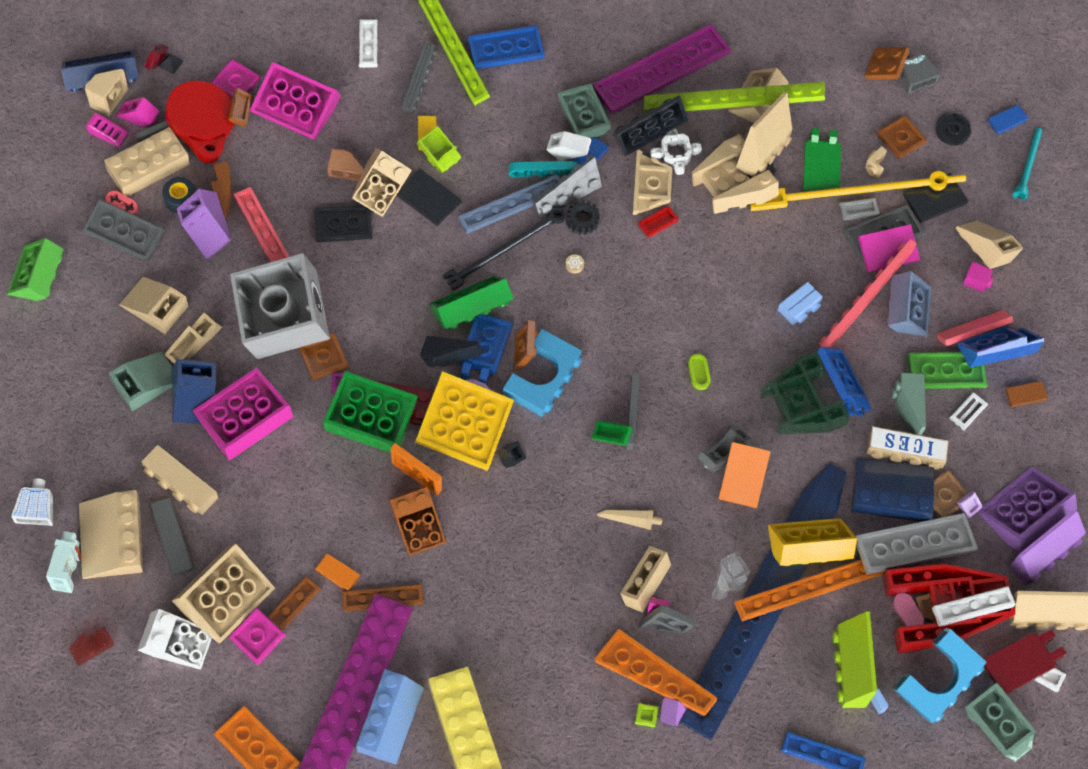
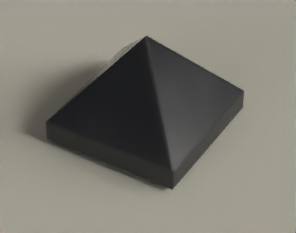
[159,53,183,74]

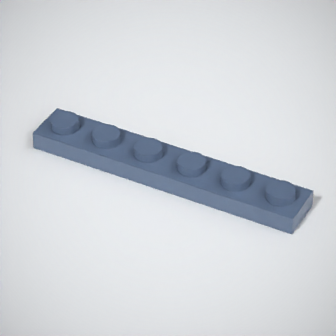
[458,175,560,234]

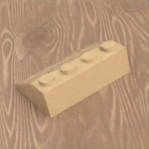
[736,92,792,177]
[79,490,143,579]
[172,544,275,643]

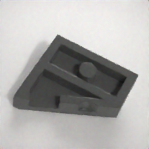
[640,605,695,634]

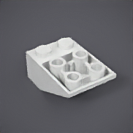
[138,609,212,669]

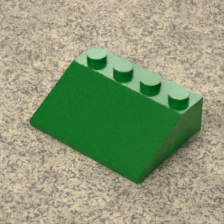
[323,371,418,453]

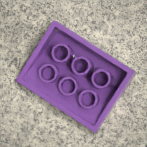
[978,467,1077,553]

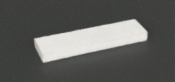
[932,586,1016,627]

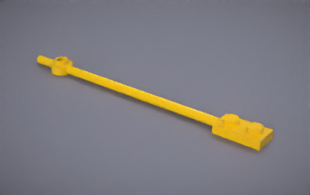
[750,171,966,211]

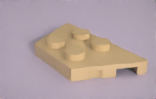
[633,150,672,215]

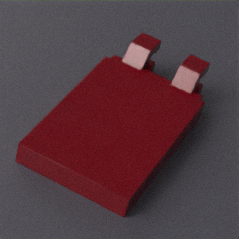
[984,629,1067,695]

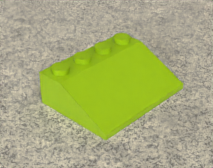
[832,612,877,708]

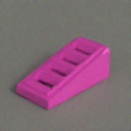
[86,113,129,148]

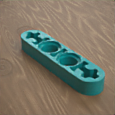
[508,161,579,177]

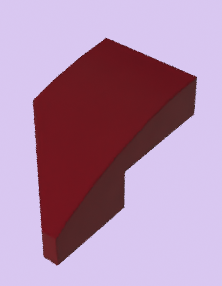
[144,45,168,70]

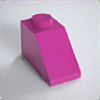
[116,97,159,127]

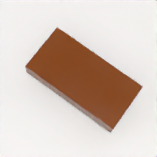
[228,88,252,127]
[1005,381,1048,407]

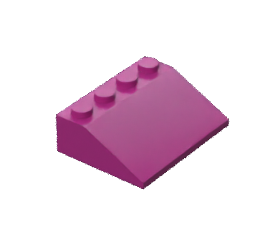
[250,62,341,140]
[192,367,293,461]

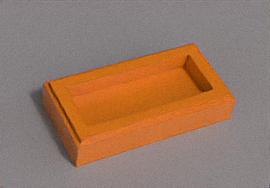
[316,553,360,591]

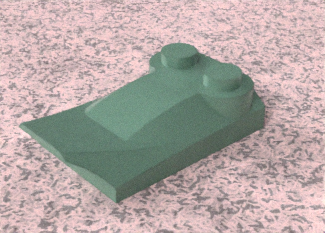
[557,83,610,139]
[965,683,1036,762]

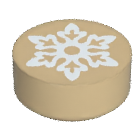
[565,254,584,274]

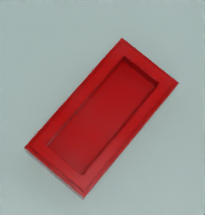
[638,205,679,238]

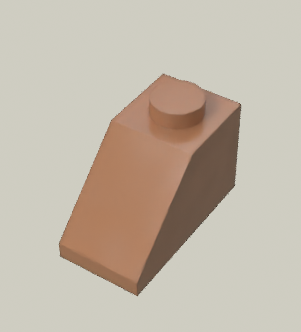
[328,149,364,181]

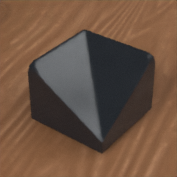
[497,441,526,468]

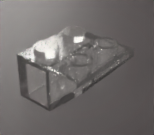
[710,551,750,602]

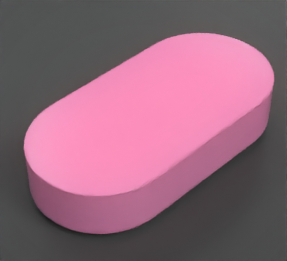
[893,593,924,626]

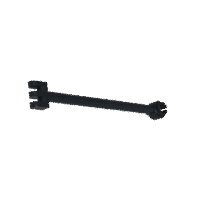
[443,208,565,291]

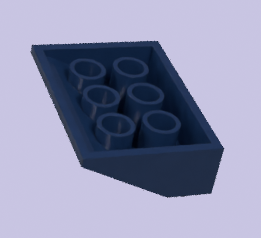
[851,458,934,522]

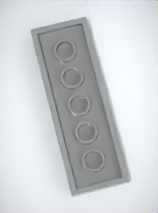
[856,513,978,574]

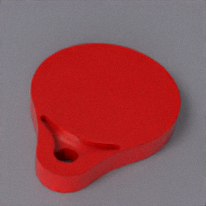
[165,81,234,164]

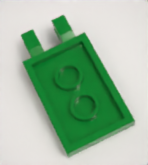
[802,128,841,196]

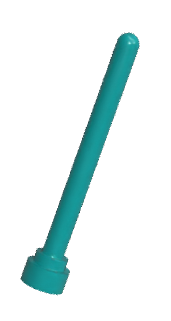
[1013,127,1042,200]

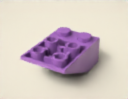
[177,189,232,259]

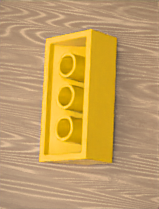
[768,518,857,566]

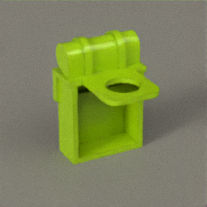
[416,126,461,173]

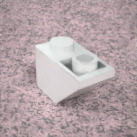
[547,131,591,161]

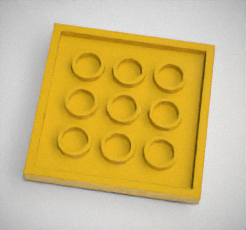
[415,371,514,471]

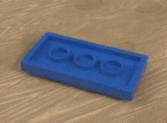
[468,25,545,69]

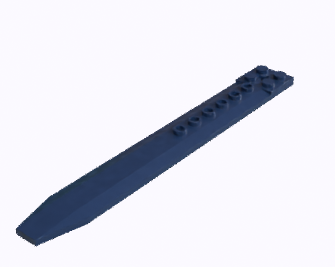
[679,463,847,741]

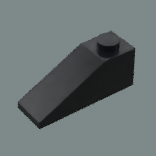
[420,336,484,367]

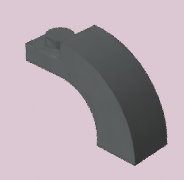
[698,426,752,473]

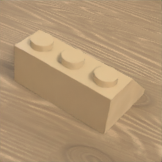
[728,68,789,123]

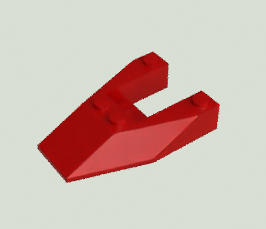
[882,564,1016,654]

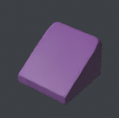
[660,697,686,726]

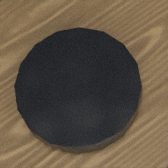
[935,113,971,146]

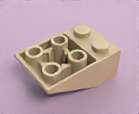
[352,148,412,217]
[956,221,1023,269]
[119,277,189,334]

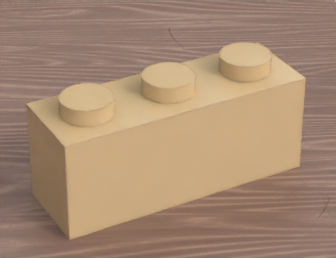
[620,546,671,612]

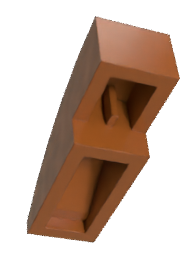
[211,162,232,220]

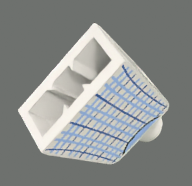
[12,478,53,526]

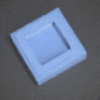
[871,689,888,714]

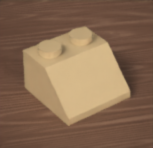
[85,69,129,116]

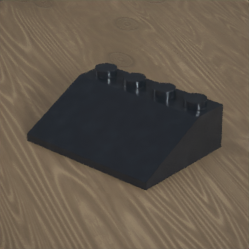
[612,95,688,156]

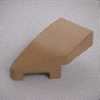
[914,594,935,623]

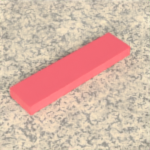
[936,310,1013,346]

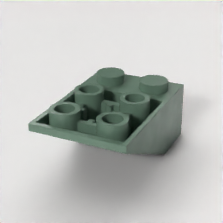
[109,352,172,412]

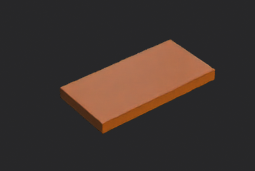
[213,705,301,769]

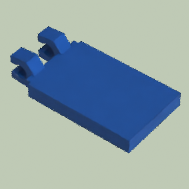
[460,314,513,384]
[817,347,872,417]

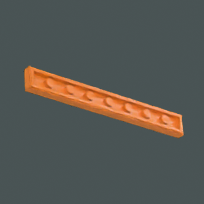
[734,560,885,621]

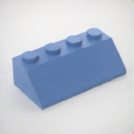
[356,669,424,765]

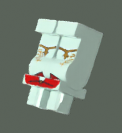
[46,531,81,593]

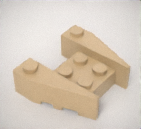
[692,134,778,214]

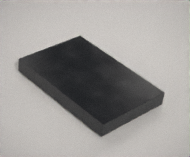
[396,168,461,227]
[903,173,969,223]
[315,205,373,243]

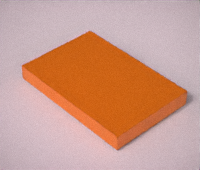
[719,442,771,508]
[391,443,442,495]

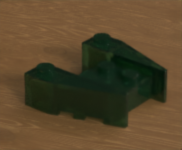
[760,351,850,435]

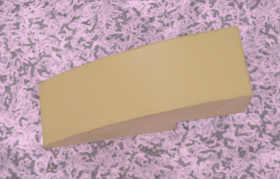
[165,313,222,364]

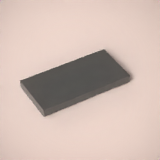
[82,199,166,263]
[843,204,925,262]

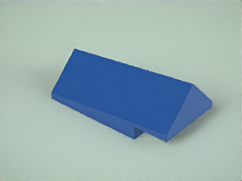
[957,326,1044,368]

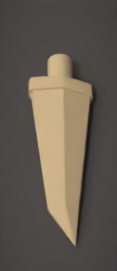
[597,510,662,530]

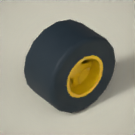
[162,177,196,213]

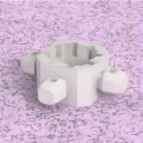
[650,128,702,175]

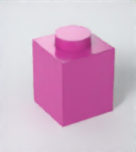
[963,262,994,292]

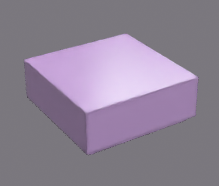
[957,491,983,519]

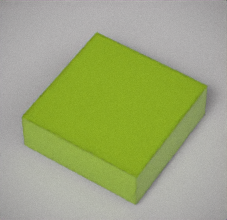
[635,703,658,727]

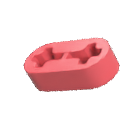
[106,191,139,215]

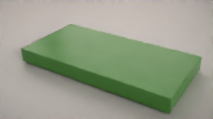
[907,352,987,389]

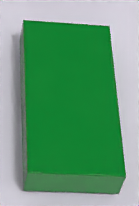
[591,420,633,446]

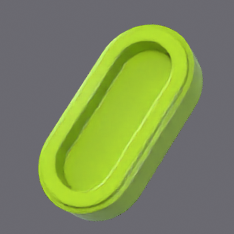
[688,354,711,390]

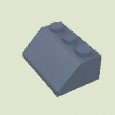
[887,271,931,337]

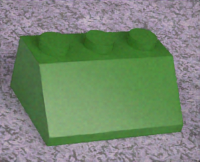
[7,238,63,301]

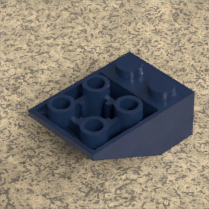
[172,359,216,424]

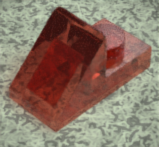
[69,627,115,666]

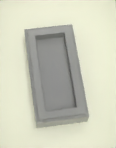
[839,198,880,221]

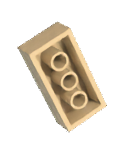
[104,127,190,197]

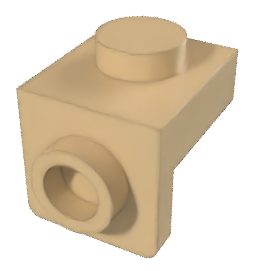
[865,146,887,179]

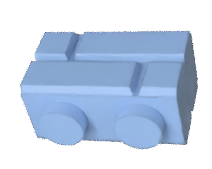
[778,282,822,325]

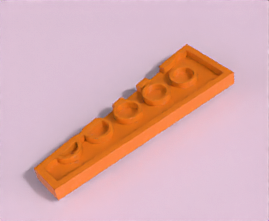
[594,629,717,716]

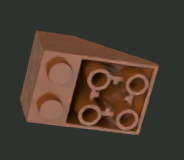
[387,485,446,556]

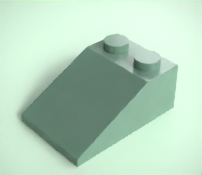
[891,373,926,435]

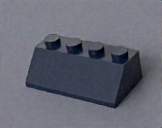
[61,50,139,92]

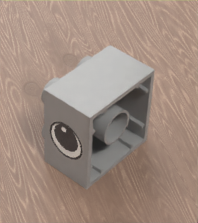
[230,253,330,359]

